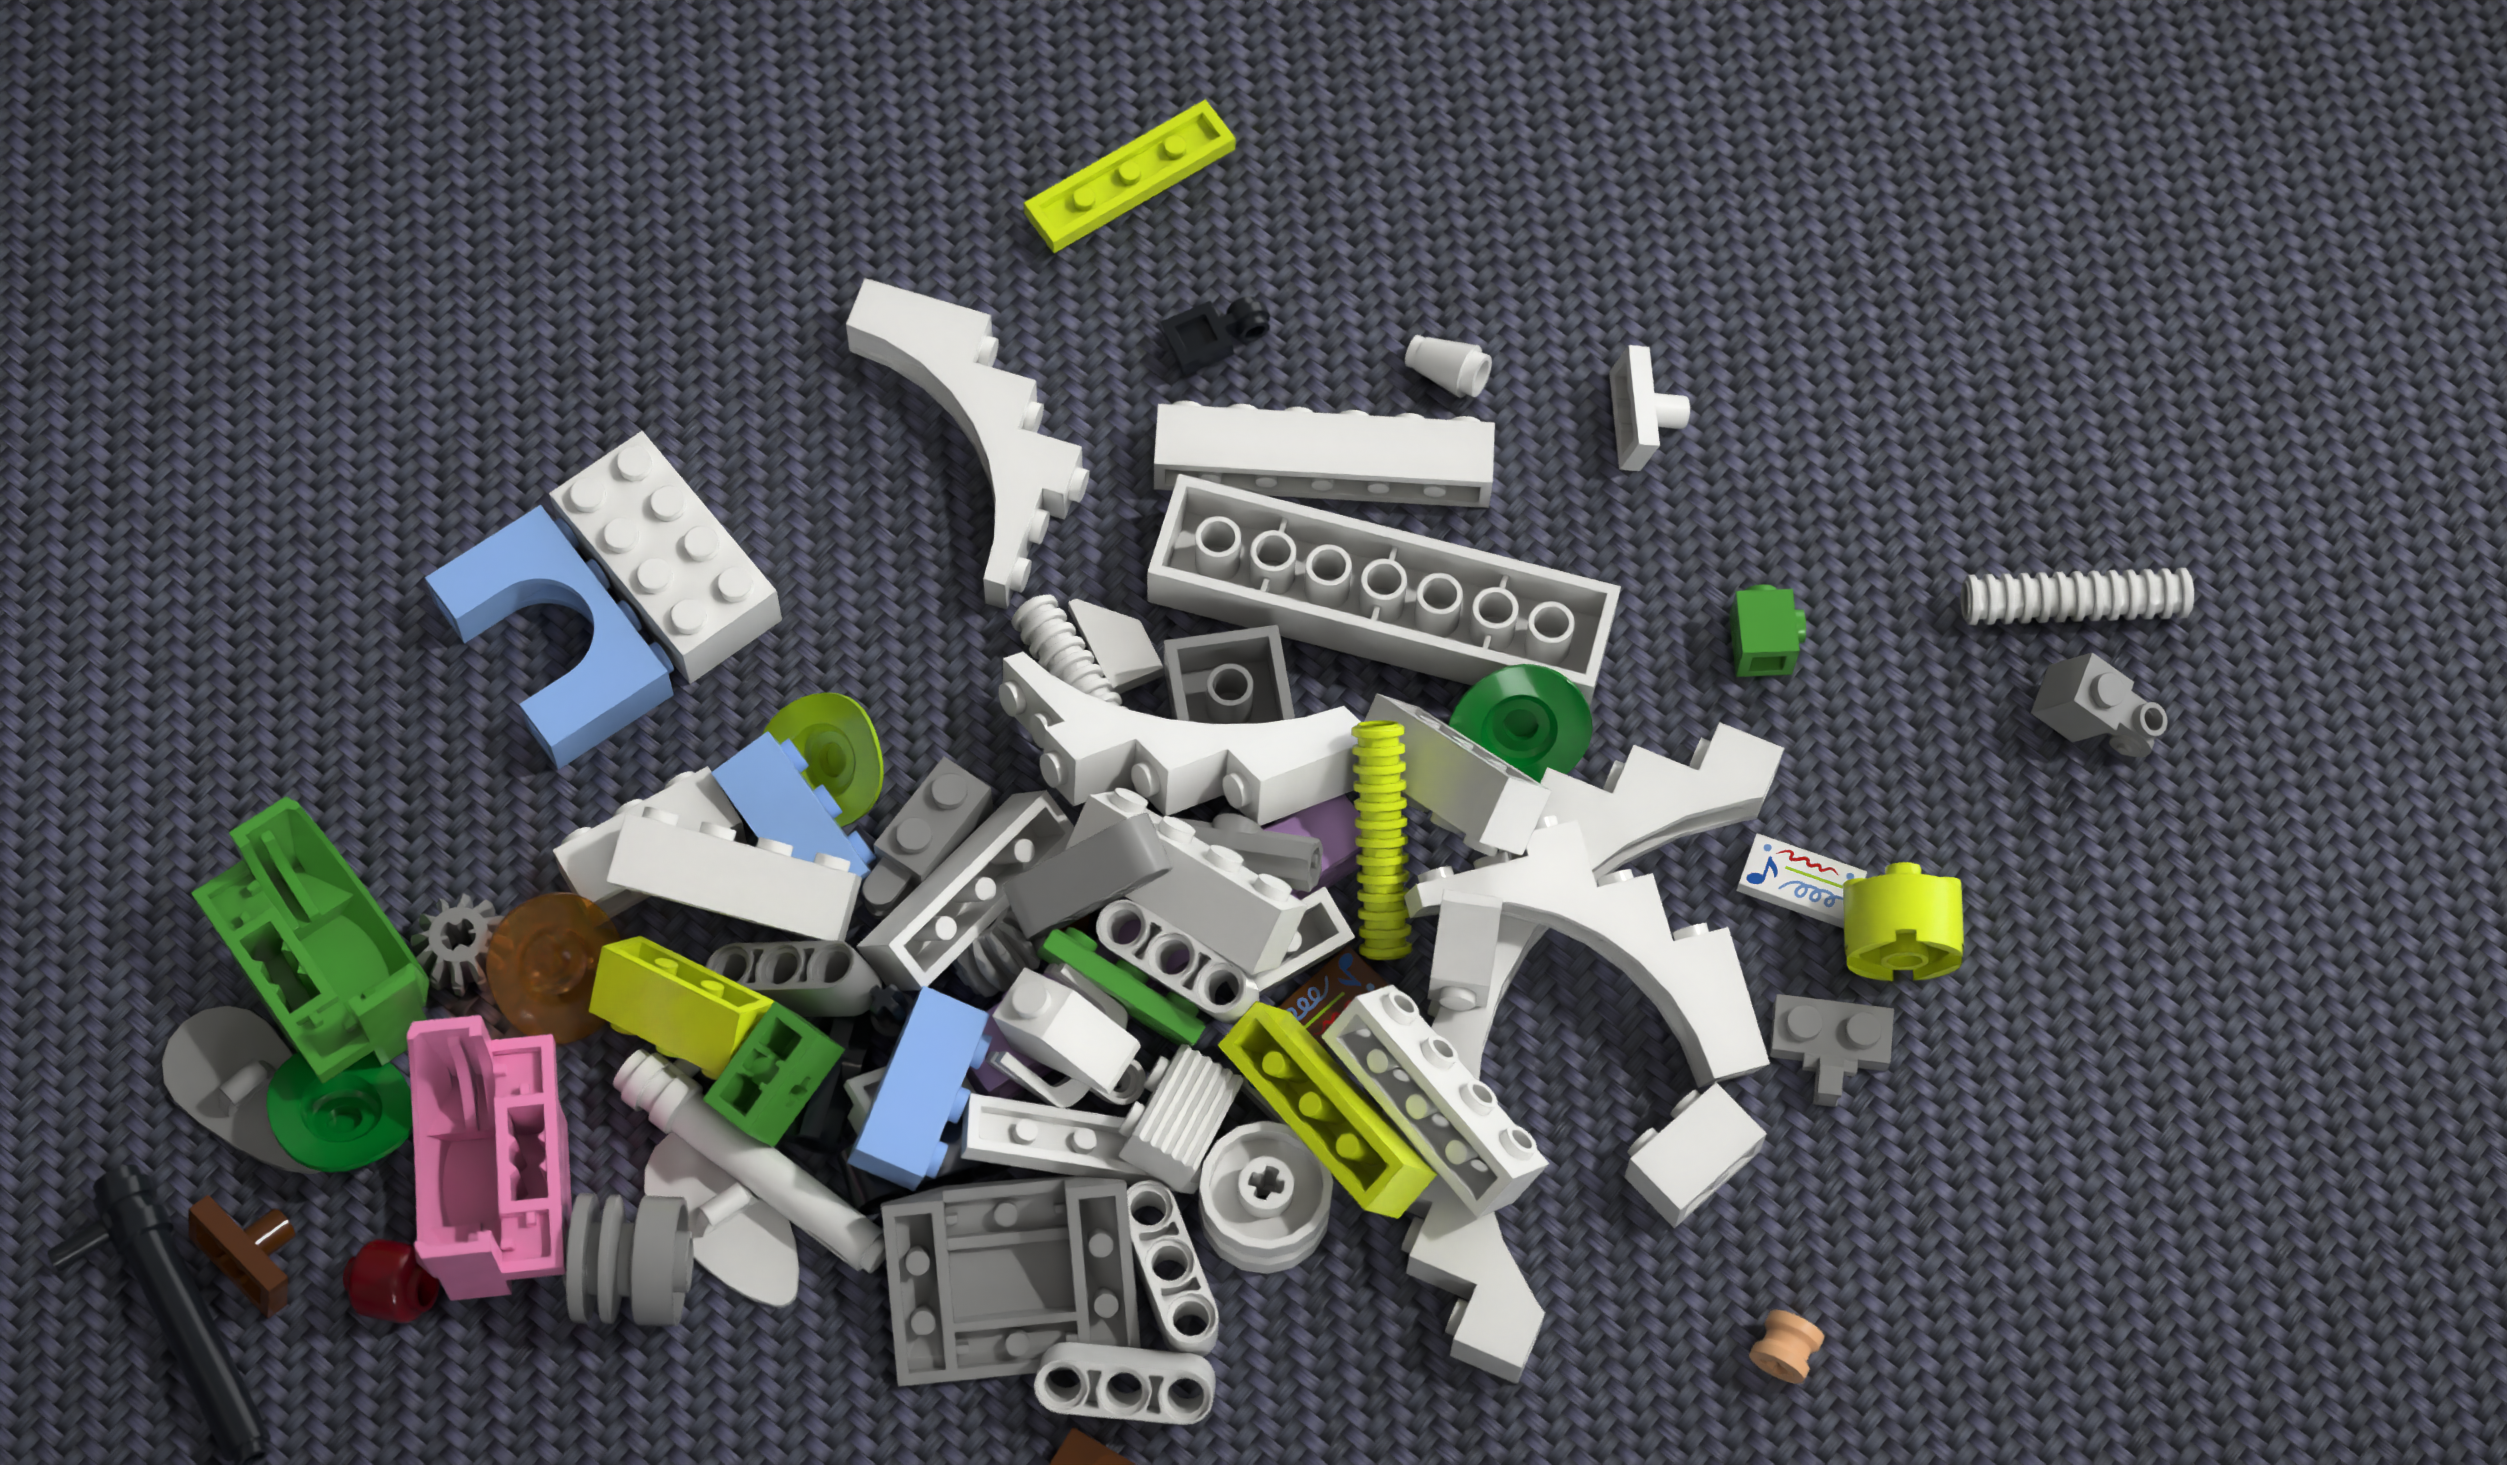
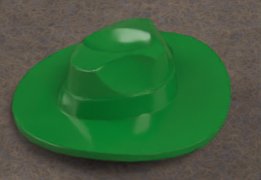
[1448,664,1593,783]
[266,1051,413,1172]

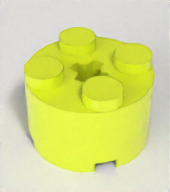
[1843,862,1964,981]

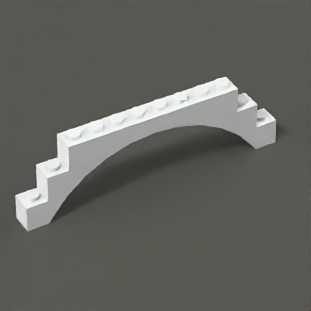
[1382,722,1784,1384]

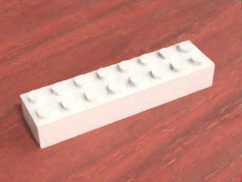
[1147,474,1621,708]

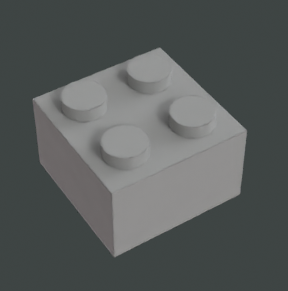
[1164,625,1295,724]

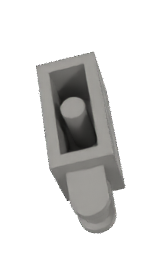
[863,756,994,920]

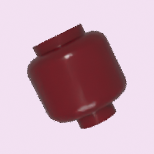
[343,1238,440,1324]

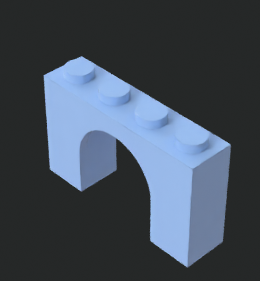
[425,505,674,770]

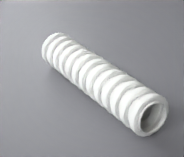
[1961,568,2194,625]
[1011,594,1138,794]

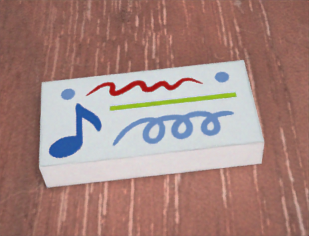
[1737,833,1867,928]

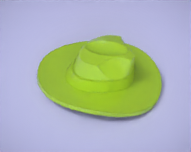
[762,692,884,827]

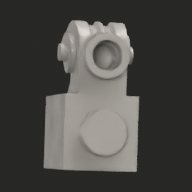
[2031,652,2167,757]

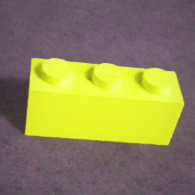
[589,936,774,1080]

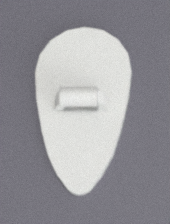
[644,1132,799,1308]

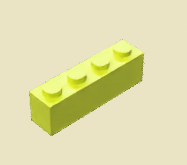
[1218,1001,1438,1219]

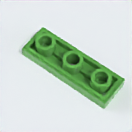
[1035,927,1205,1048]

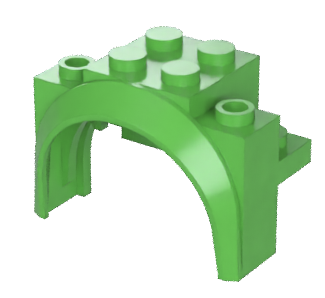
[191,797,429,1084]

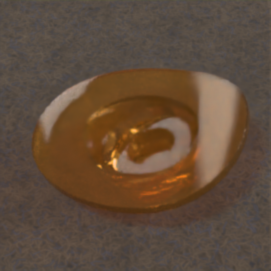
[486,892,621,1044]

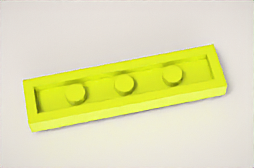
[1024,99,1236,253]

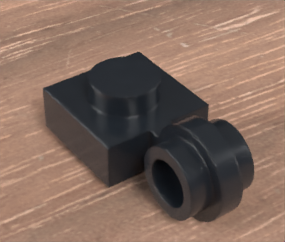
[1160,296,1270,376]

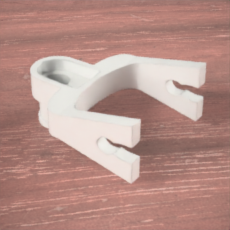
[985,963,1146,1108]

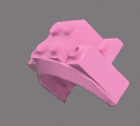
[407,1015,572,1301]

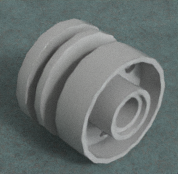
[562,1193,694,1327]

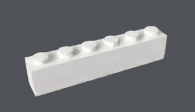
[1154,401,1495,508]

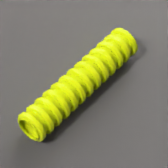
[1351,720,1412,960]

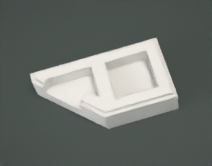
[1068,599,1164,694]

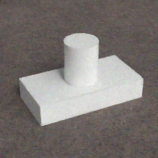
[1609,345,1690,471]

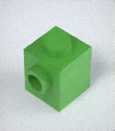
[1729,584,1806,677]

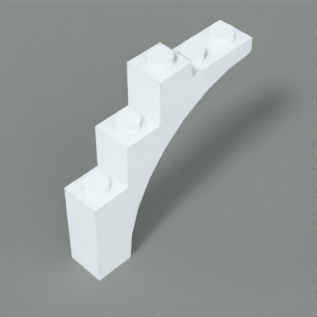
[846,278,1089,610]
[999,652,1361,826]
[1404,815,1770,1088]

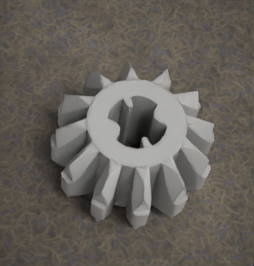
[411,893,514,997]
[952,905,1048,997]

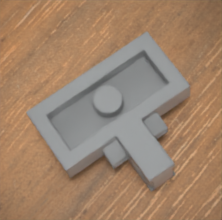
[1769,994,1894,1107]

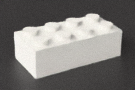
[549,431,782,684]

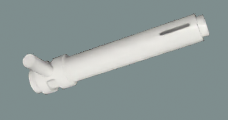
[613,1048,886,1274]

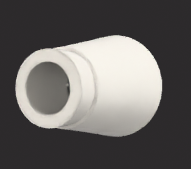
[1405,335,1492,398]

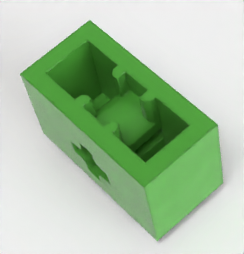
[703,1001,845,1147]

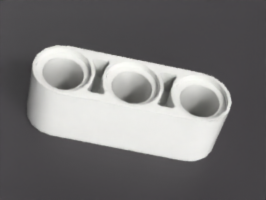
[1096,900,1259,1024]
[1127,1180,1219,1357]
[1034,1342,1216,1425]

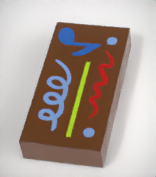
[1278,945,1389,1049]

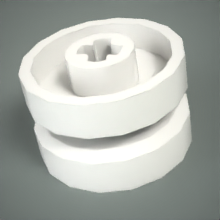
[1198,1121,1333,1274]

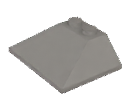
[881,1175,1141,1386]

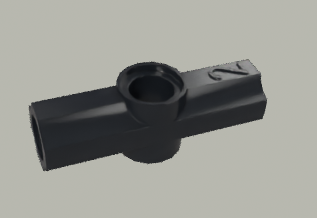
[786,981,886,1154]

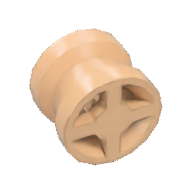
[1749,1309,1825,1384]

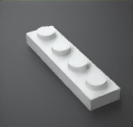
[961,1093,1201,1194]

